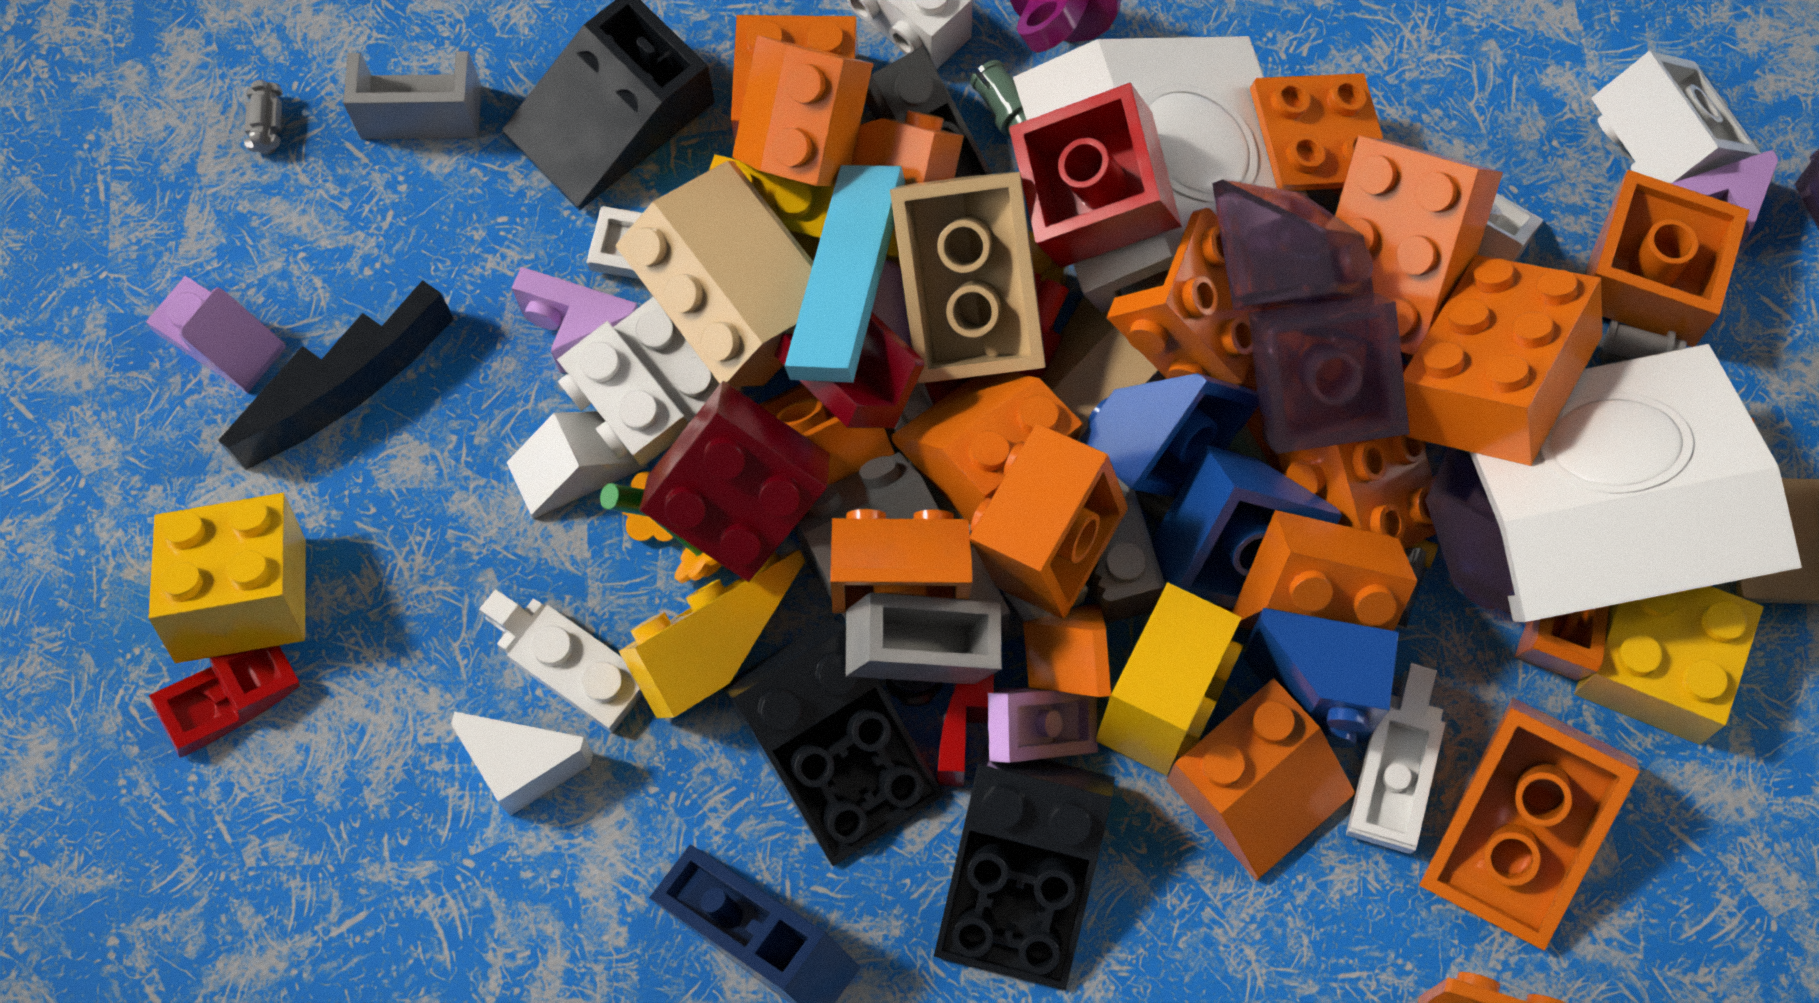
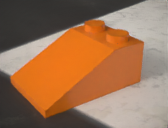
[1419,697,1640,951]

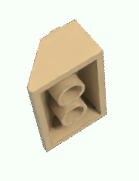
[615,161,813,387]
[890,171,1046,384]

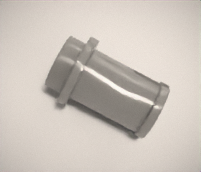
[1600,320,1687,362]

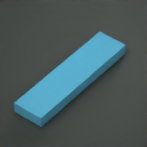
[784,165,905,383]

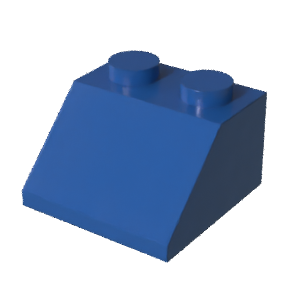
[1079,373,1264,498]
[1151,444,1342,609]
[1244,608,1399,748]

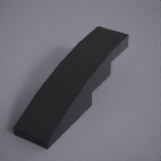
[218,280,454,470]

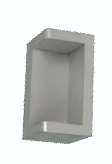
[343,51,482,139]

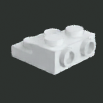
[557,297,742,467]

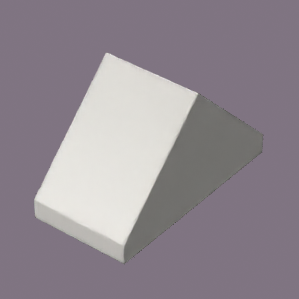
[507,411,648,519]
[451,712,593,816]

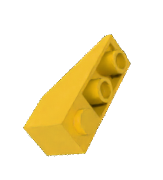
[618,550,805,719]

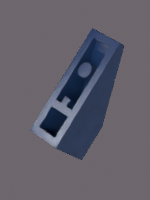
[649,844,861,1003]

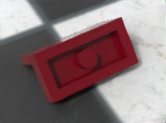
[774,312,925,428]

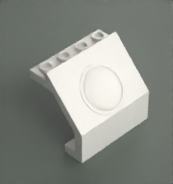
[1013,36,1326,313]
[1451,344,1802,622]

